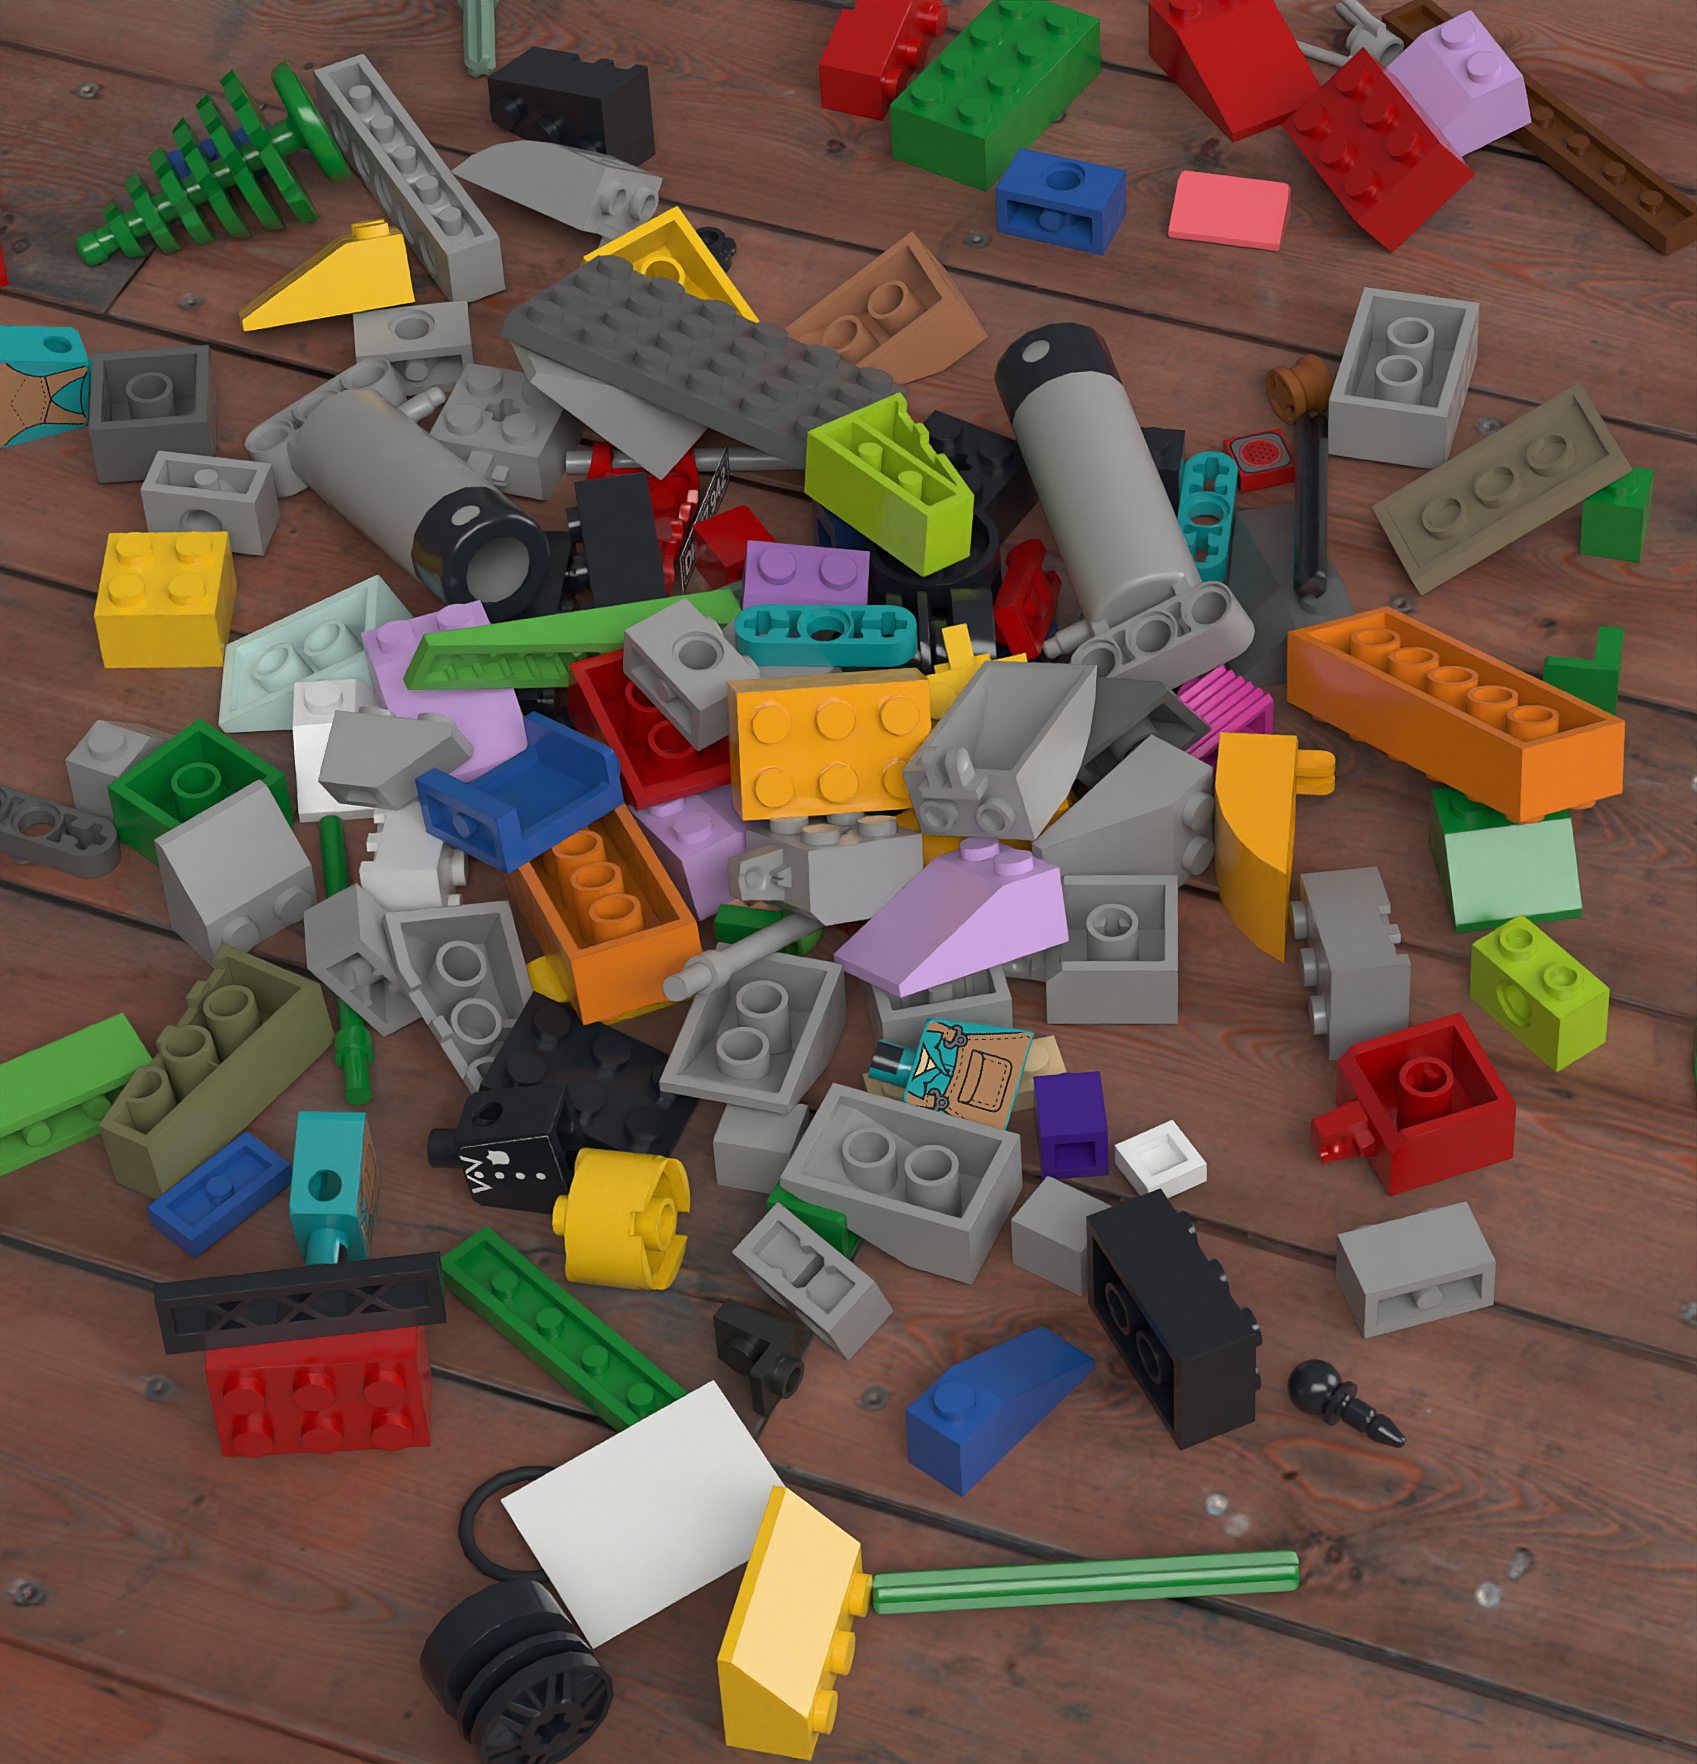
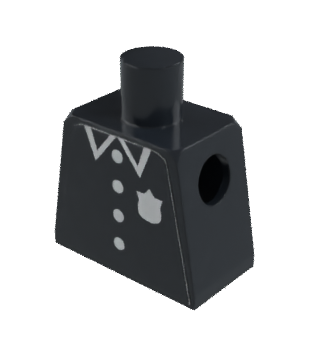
[427,1083,588,1215]

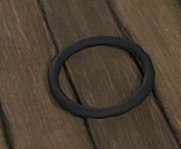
[458,1466,556,1584]

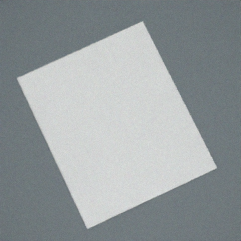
[500,1380,785,1649]

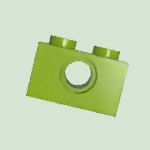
[1469,914,1610,1073]

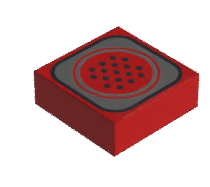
[1223,428,1295,493]

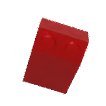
[1148,0,1321,143]
[568,648,731,811]

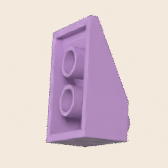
[1387,10,1532,157]
[360,600,528,797]
[627,784,826,921]
[833,837,1069,998]

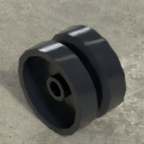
[866,506,1003,618]

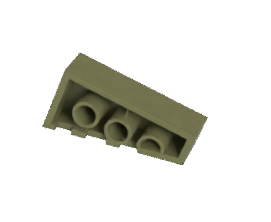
[98,943,335,1200]

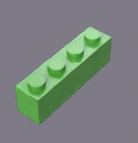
[0,1012,153,1176]

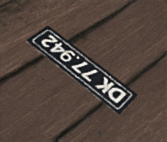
[680,444,731,594]

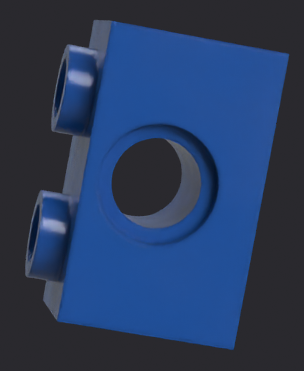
[996,148,1126,255]

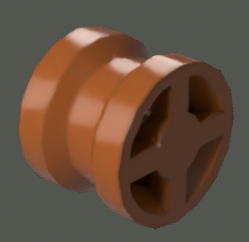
[1265,354,1334,424]

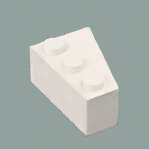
[359,796,469,912]

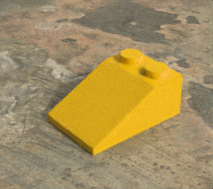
[580,206,760,323]
[238,218,415,332]

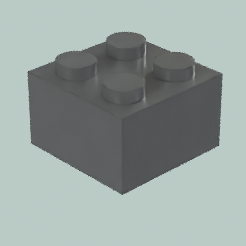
[89,345,218,483]

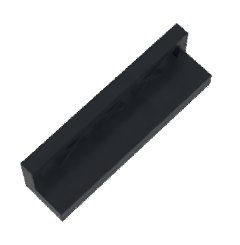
[154,1251,447,1355]

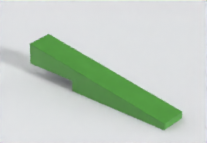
[403,588,742,690]

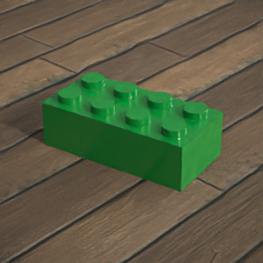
[890,0,1101,192]

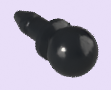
[1287,1359,1406,1448]

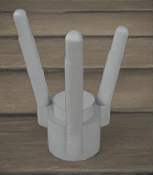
[1296,0,1404,68]

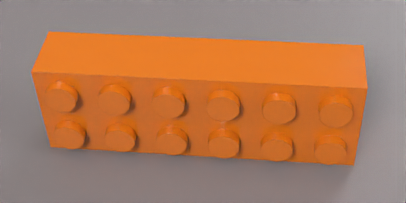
[1287,606,1625,824]
[467,782,702,1026]

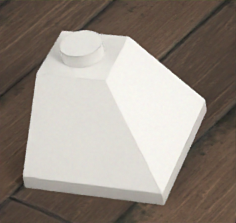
[293,679,380,823]

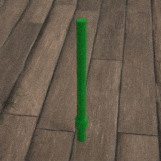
[318,815,374,1105]

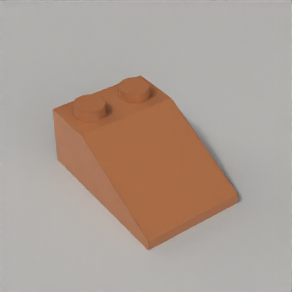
[784,231,989,385]

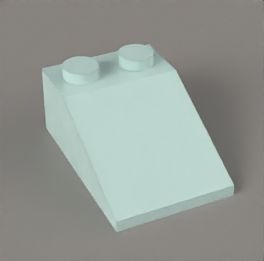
[218,575,414,733]

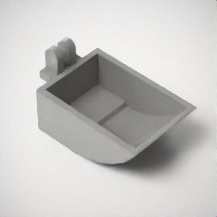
[451,140,663,248]
[902,661,1097,840]

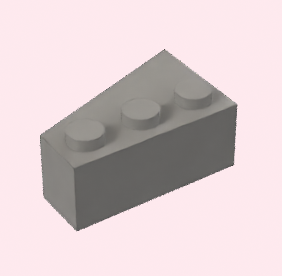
[1289,866,1411,1061]

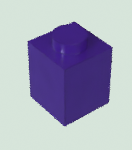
[1033,1071,1109,1181]

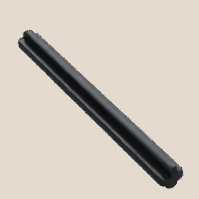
[1293,413,1328,598]

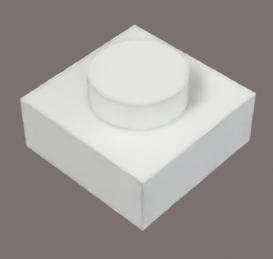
[1114,1120,1207,1198]

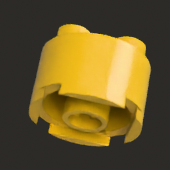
[552,1148,690,1291]

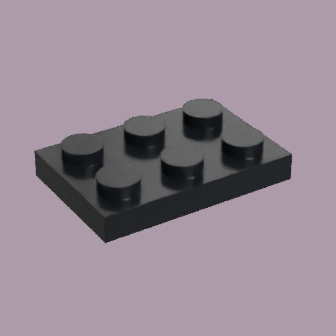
[478,991,701,1158]

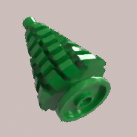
[75,60,353,267]

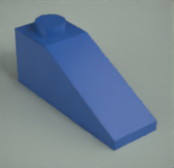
[905,1326,1095,1497]

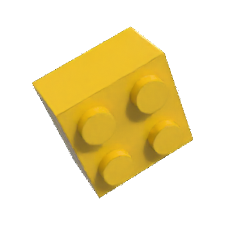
[94,531,237,669]

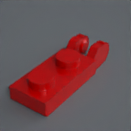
[993,538,1062,661]

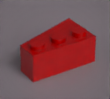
[819,0,948,121]

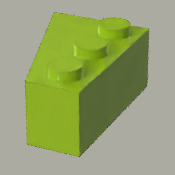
[804,392,974,577]

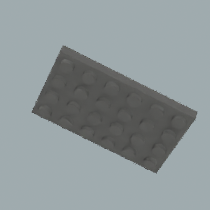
[500,255,909,469]

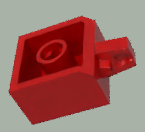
[1310,1012,1516,1197]

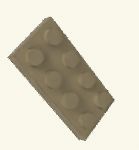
[1371,382,1633,596]

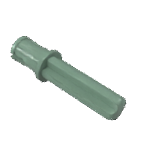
[457,0,500,78]

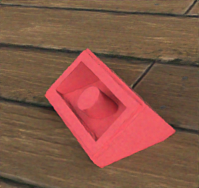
[1168,171,1291,251]

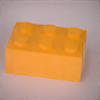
[726,668,931,821]

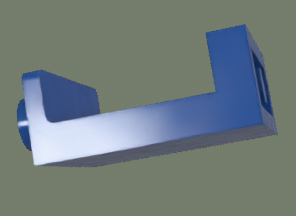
[415,711,624,874]

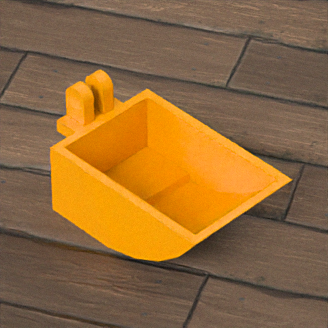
[1215,732,1336,963]

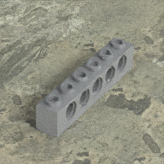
[313,54,506,303]

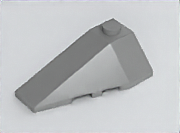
[382,900,533,1094]

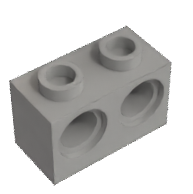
[732,1202,894,1361]

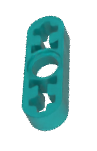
[1177,451,1238,583]
[734,604,918,667]

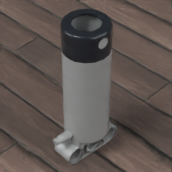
[994,322,1255,690]
[244,357,552,624]

